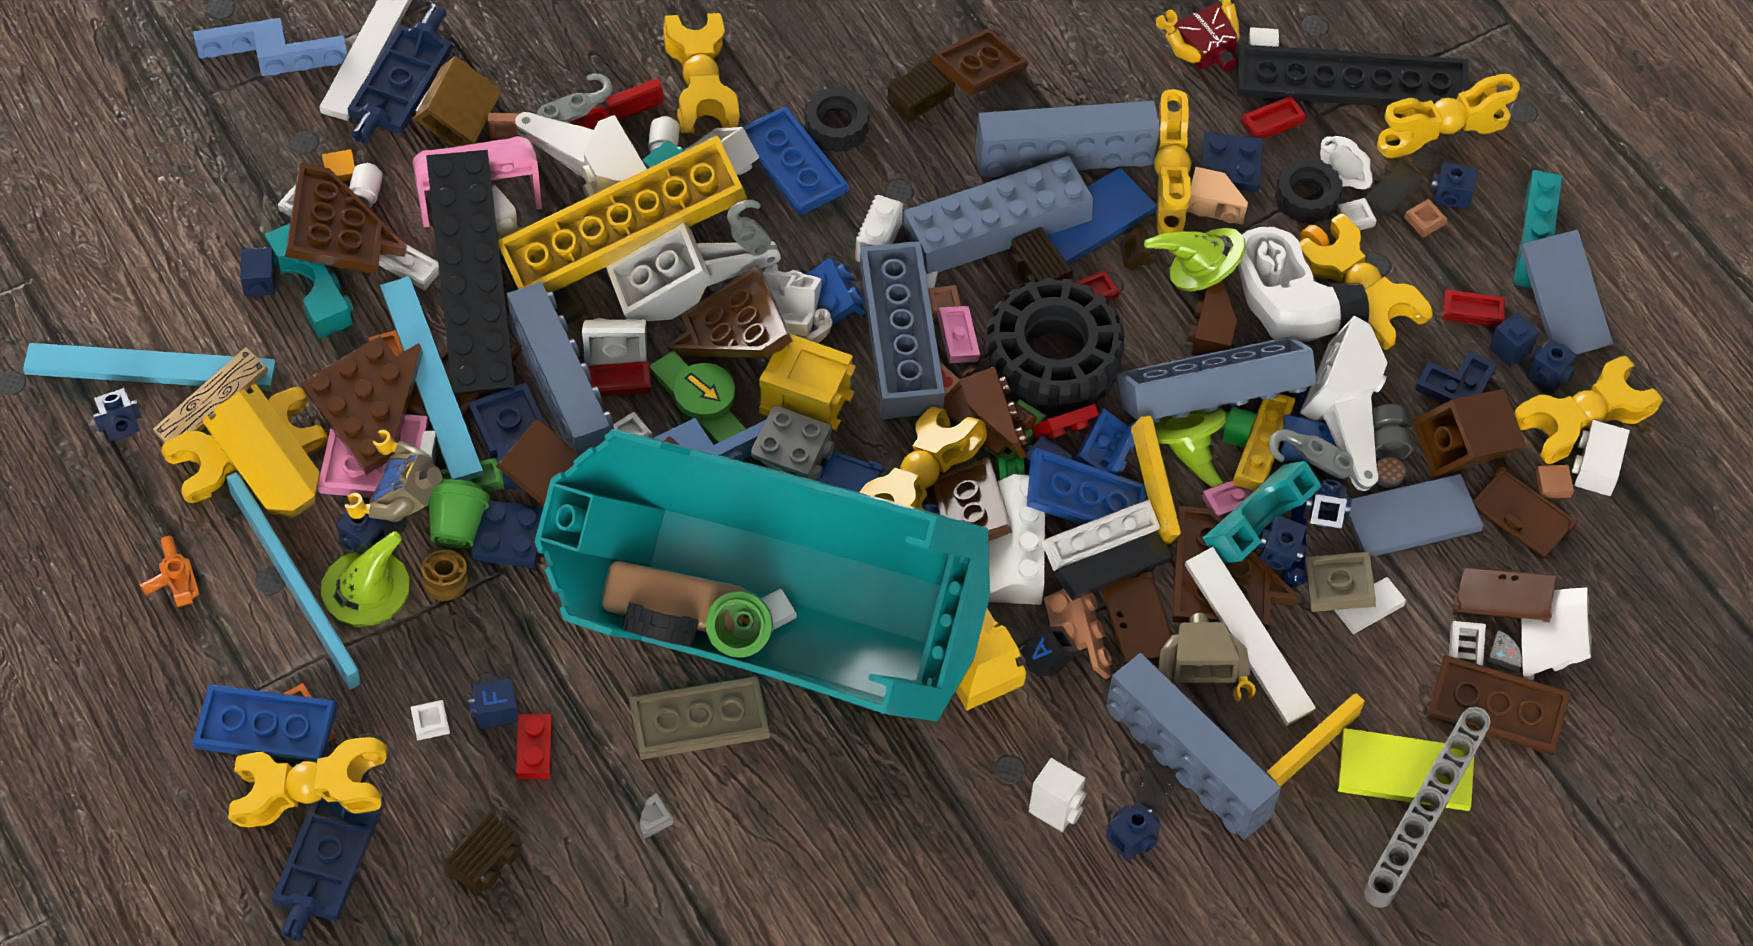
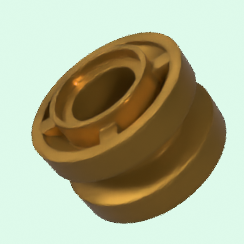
[421,550,468,601]

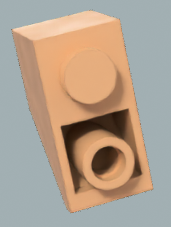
[1186,167,1248,225]

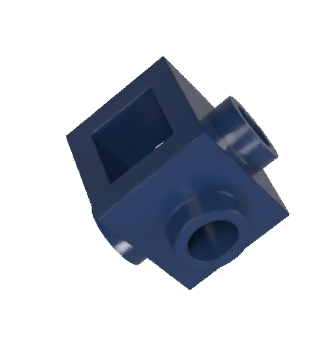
[1430,162,1478,210]
[1528,338,1577,394]
[93,388,142,441]
[1304,480,1352,528]
[336,511,389,555]
[1257,515,1307,571]
[1105,801,1161,861]

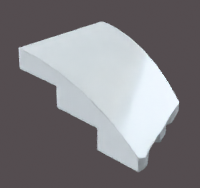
[763,264,821,336]
[1522,587,1592,680]

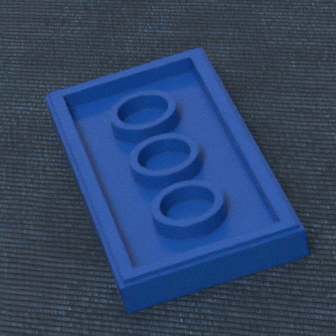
[743,106,849,217]
[1047,168,1157,265]
[1026,448,1147,525]
[192,684,338,763]

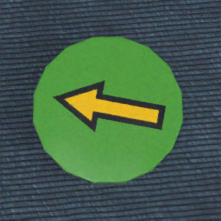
[673,363,735,420]

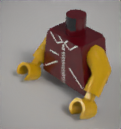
[1156,0,1240,71]

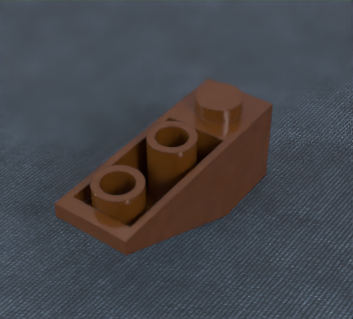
[1188,280,1237,356]
[960,367,1028,459]

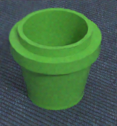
[428,479,490,548]
[706,591,773,658]

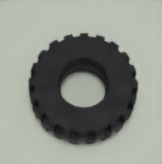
[985,278,1125,415]

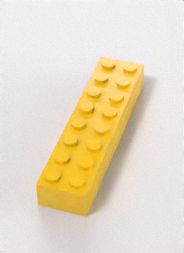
[498,136,748,292]

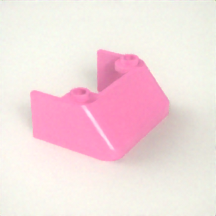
[413,136,542,227]

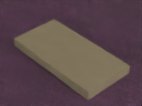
[629,676,770,760]

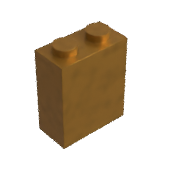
[413,56,502,147]

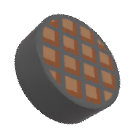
[1376,457,1406,489]

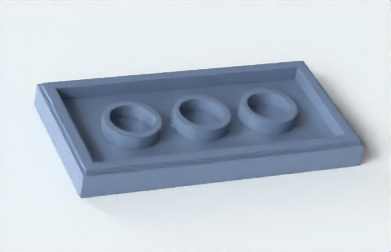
[1519,229,1613,355]
[1346,474,1483,557]

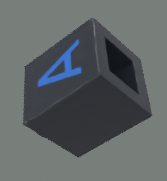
[1020,626,1080,676]

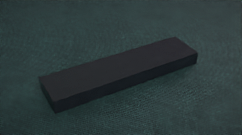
[1056,531,1173,601]

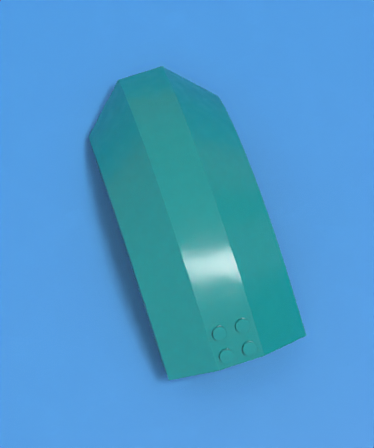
[535,429,990,722]

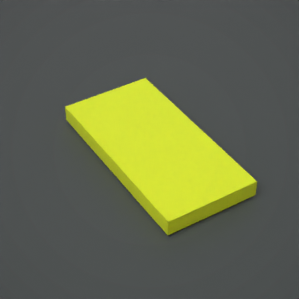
[1338,728,1474,811]

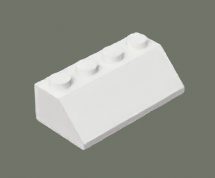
[988,474,1045,605]

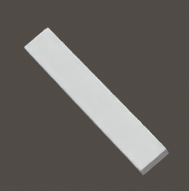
[320,0,412,121]
[278,184,439,290]
[1185,547,1316,726]

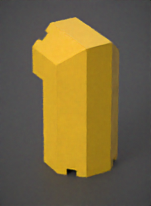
[202,384,320,518]
[955,608,1026,711]

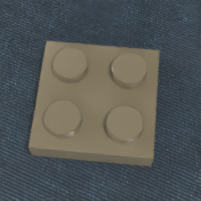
[1306,552,1376,612]

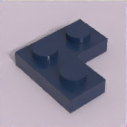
[1415,352,1497,403]

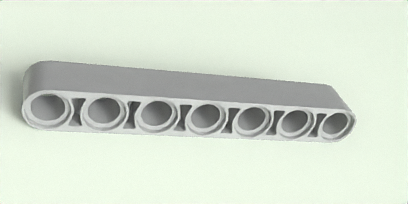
[1364,707,1491,908]

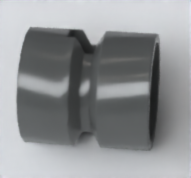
[1372,404,1413,460]

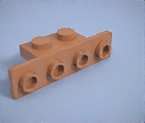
[1044,563,1112,679]

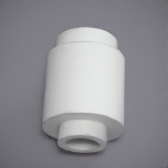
[648,116,680,154]
[349,163,383,208]

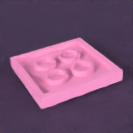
[318,414,429,498]

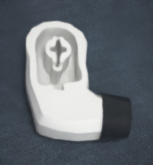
[1238,227,1369,342]

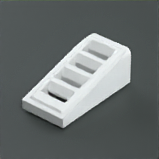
[1449,621,1486,666]

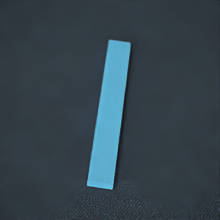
[380,276,484,481]
[23,343,277,391]
[227,472,361,690]

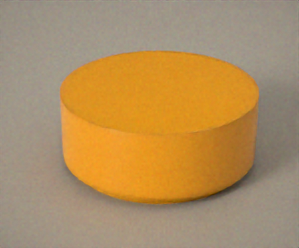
[1300,225,1330,247]

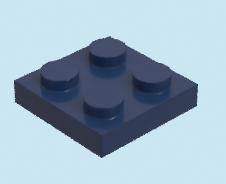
[1201,132,1263,192]
[468,383,547,458]
[471,501,543,569]

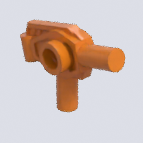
[140,536,199,608]

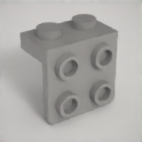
[751,406,835,481]

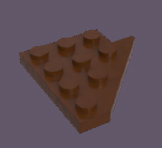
[285,163,407,274]
[666,265,793,358]
[300,336,423,475]
[1172,506,1298,631]

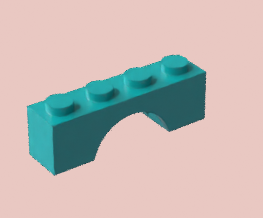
[1513,170,1562,288]
[265,224,354,339]
[1203,461,1322,563]

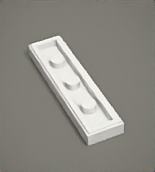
[1041,500,1161,571]

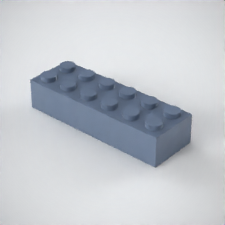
[975,100,1160,177]
[903,155,1093,274]
[860,241,945,419]
[507,282,614,455]
[1117,336,1317,423]
[1106,653,1281,840]

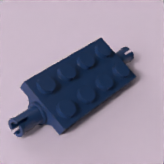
[347,4,453,144]
[272,768,385,941]

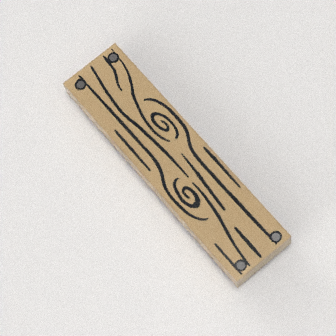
[153,347,269,443]

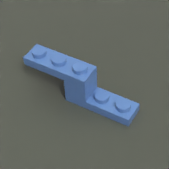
[193,18,347,76]
[653,418,766,461]

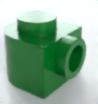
[1221,406,1257,448]

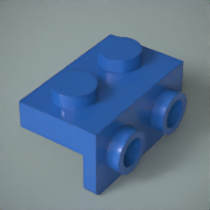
[805,257,867,326]
[1074,408,1137,475]

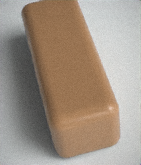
[602,561,746,633]

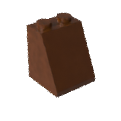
[1412,389,1526,478]

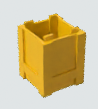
[759,334,856,431]

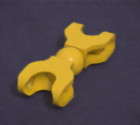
[663,13,740,133]
[1377,74,1520,158]
[1154,89,1191,234]
[1299,213,1433,350]
[1514,356,1663,464]
[161,387,328,503]
[860,406,987,510]
[228,737,387,827]

